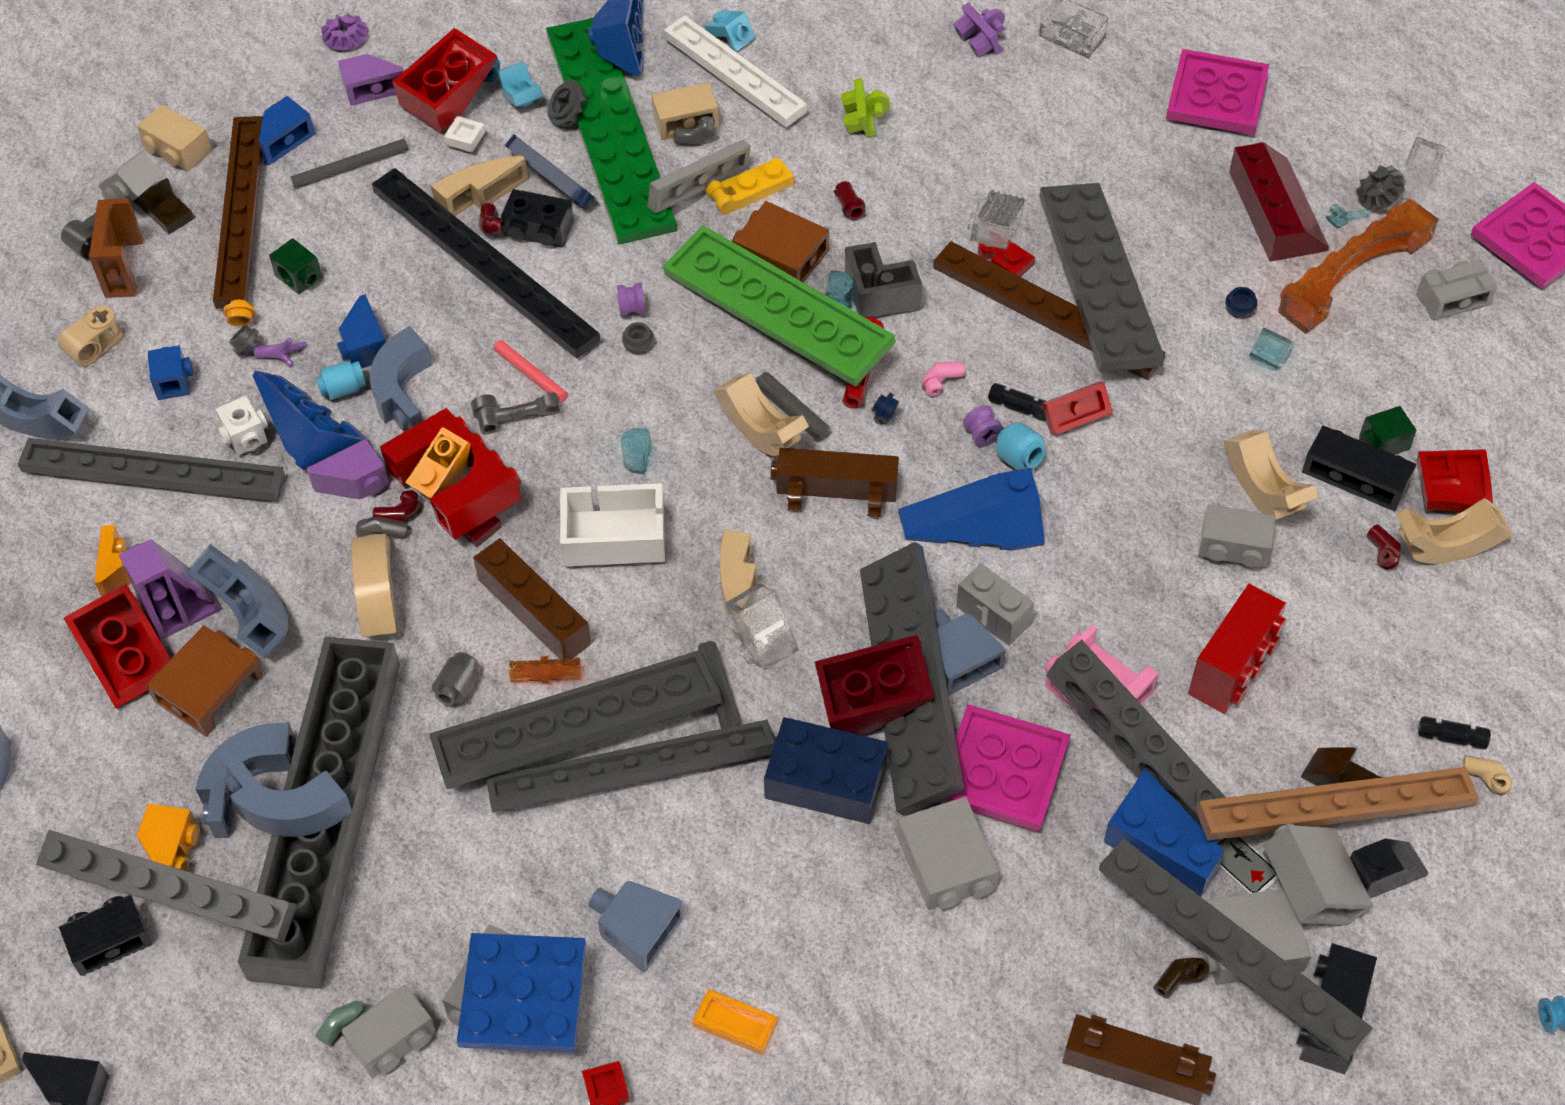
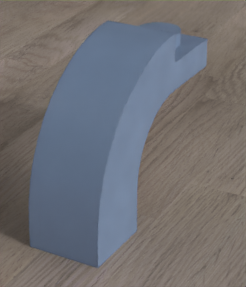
[370,326,432,430]
[0,375,89,439]
[187,544,288,658]
[196,723,296,838]
[223,754,353,837]

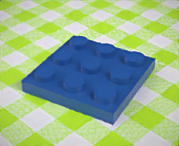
[457,933,586,1053]

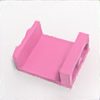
[1044,625,1159,712]

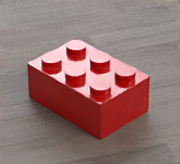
[1188,583,1287,714]

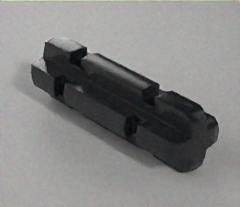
[988,383,1046,420]
[1418,716,1491,749]

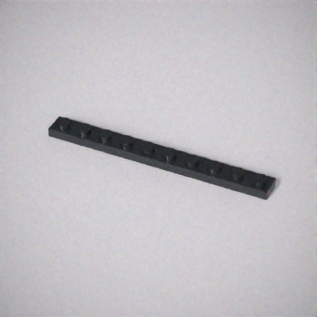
[371,168,601,358]

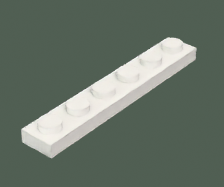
[664,15,807,127]

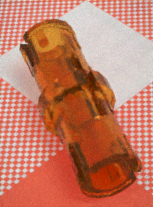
[509,656,581,684]

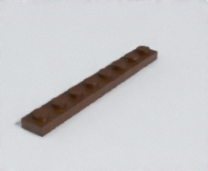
[213,116,263,309]
[933,241,1166,381]

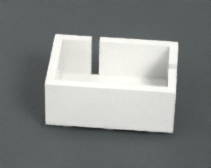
[560,483,665,567]

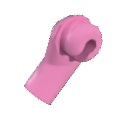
[921,361,965,396]

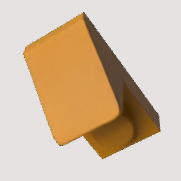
[94,525,131,597]

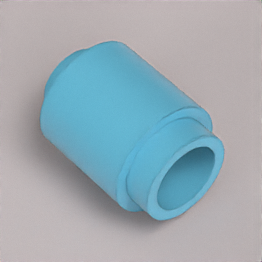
[316,360,366,400]

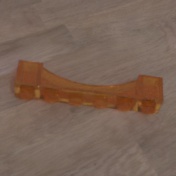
[1278,198,1439,334]

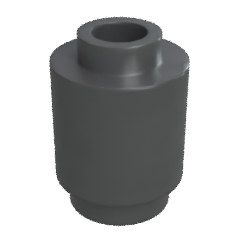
[432,652,480,706]

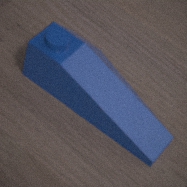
[589,0,644,76]
[253,371,370,470]
[898,468,1045,551]

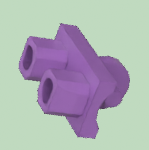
[953,2,1005,57]

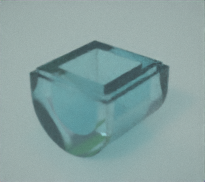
[826,270,853,309]
[1249,327,1294,371]
[621,428,651,475]

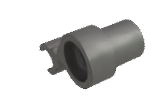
[471,393,560,434]

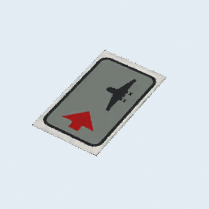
[1215,836,1279,893]

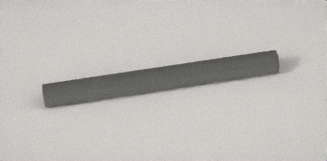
[290,138,408,188]

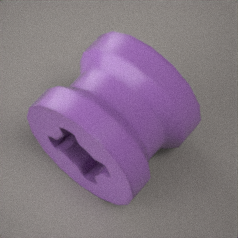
[617,283,645,317]
[963,405,1004,447]

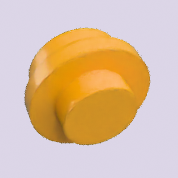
[223,300,255,326]

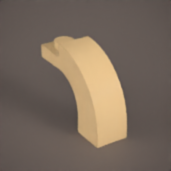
[713,373,809,456]
[1224,430,1318,520]
[1396,498,1513,564]
[351,533,398,637]

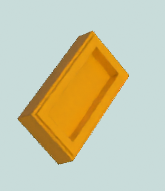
[692,989,778,1055]

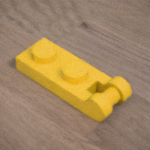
[705,157,794,214]

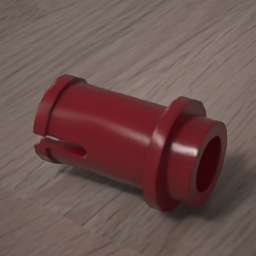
[833,181,866,220]

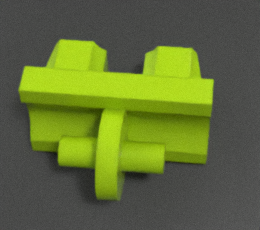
[841,77,891,138]

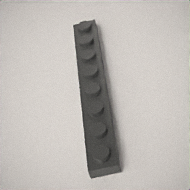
[18,438,285,502]
[486,719,775,813]
[36,830,297,942]
[1099,838,1373,1061]

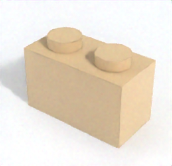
[651,82,719,140]
[137,104,212,172]

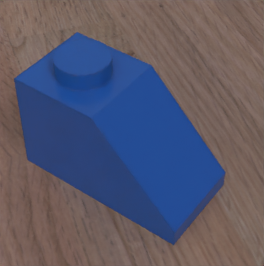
[259,96,315,166]
[336,294,386,369]

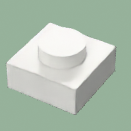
[444,116,485,152]

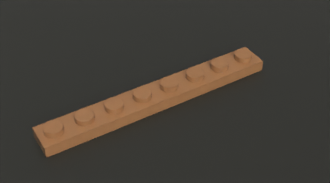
[1195,767,1479,841]

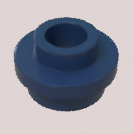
[1225,287,1258,317]
[871,392,900,424]

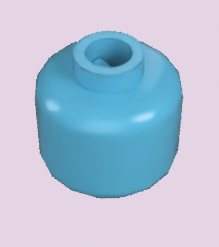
[996,423,1045,470]

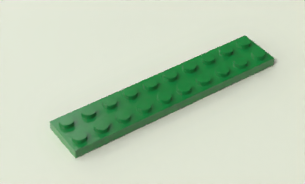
[546,18,677,245]

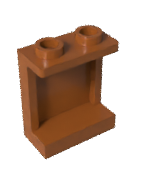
[89,199,143,298]
[732,201,829,282]
[146,625,262,737]

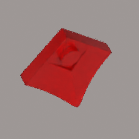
[1417,449,1493,512]

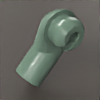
[315,1000,370,1046]

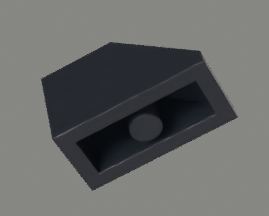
[1350,838,1429,899]
[22,1052,109,1105]

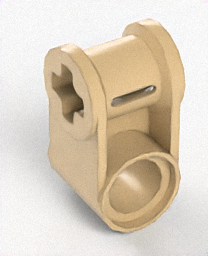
[58,305,123,366]

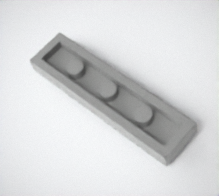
[647,139,751,213]

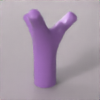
[254,338,307,367]

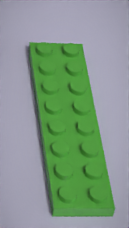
[662,225,896,387]

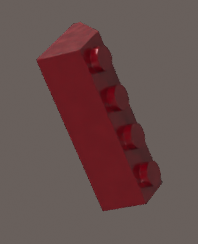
[1229,142,1329,262]

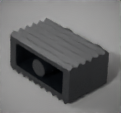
[58,894,152,976]

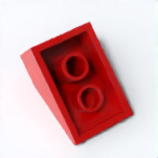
[392,28,498,133]
[63,583,171,709]

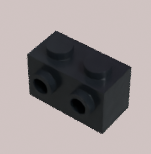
[501,189,574,248]

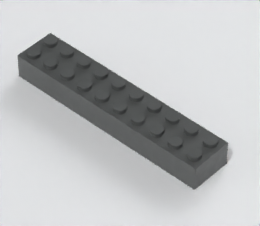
[238,636,400,989]

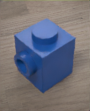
[147,345,193,400]

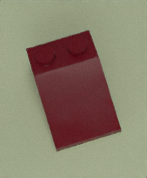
[814,634,935,735]

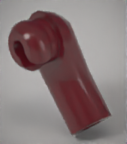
[479,203,503,236]
[1367,524,1401,569]

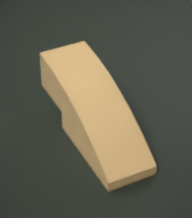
[431,155,528,216]
[720,529,757,640]

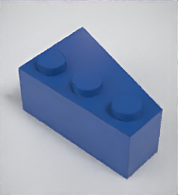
[1104,769,1224,897]

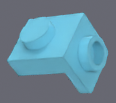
[704,9,755,51]
[497,61,543,107]

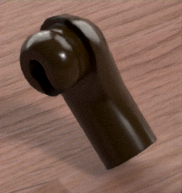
[1154,957,1209,998]

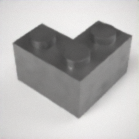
[845,242,922,317]

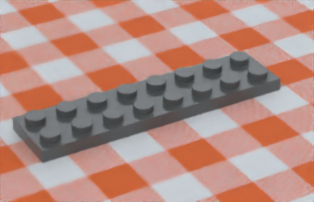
[1039,183,1165,372]
[860,542,964,816]
[429,650,722,790]

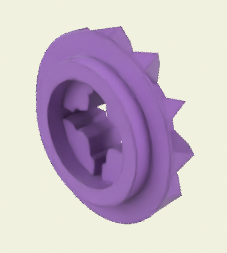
[321,13,368,50]

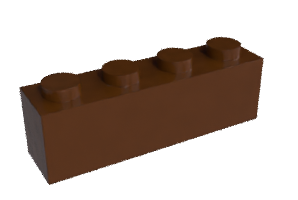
[473,538,591,664]

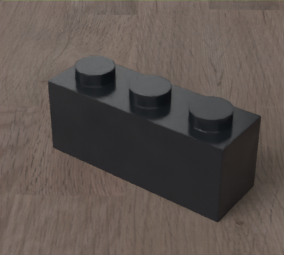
[1302,425,1417,512]
[1296,943,1377,1075]

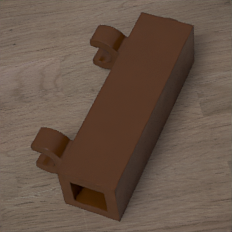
[770,447,899,517]
[1062,1014,1216,1105]

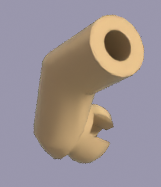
[1462,755,1512,794]

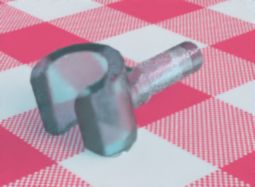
[1326,204,1370,229]

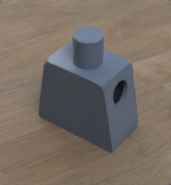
[934,609,1006,696]
[589,881,684,973]

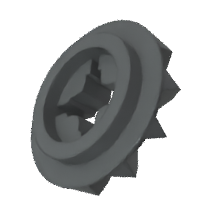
[548,80,587,127]
[1356,165,1405,210]

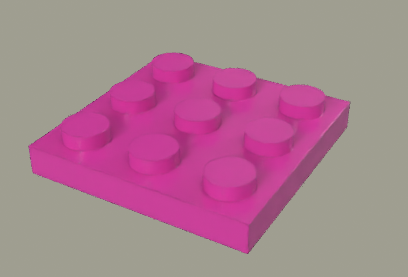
[1166,49,1270,135]
[1470,182,1565,289]
[939,704,1071,832]

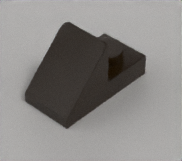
[134,178,194,234]
[1301,747,1382,786]

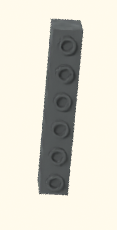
[1046,639,1226,827]

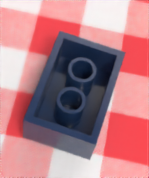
[764,717,888,824]

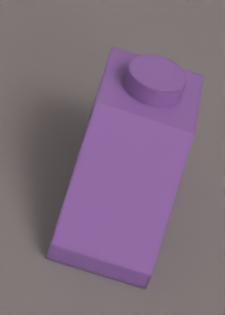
[338,54,403,106]
[307,439,389,500]

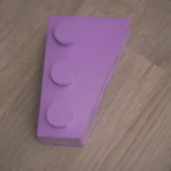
[119,539,223,641]

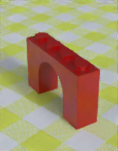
[379,408,522,540]

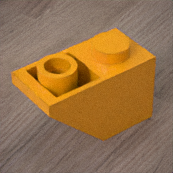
[405,427,470,500]
[136,803,200,871]

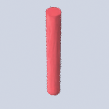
[493,340,568,403]

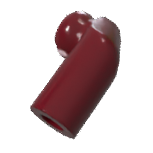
[373,490,420,521]

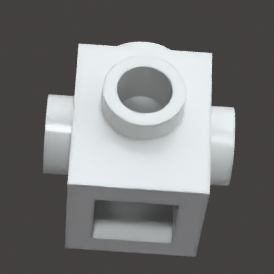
[215,396,268,455]

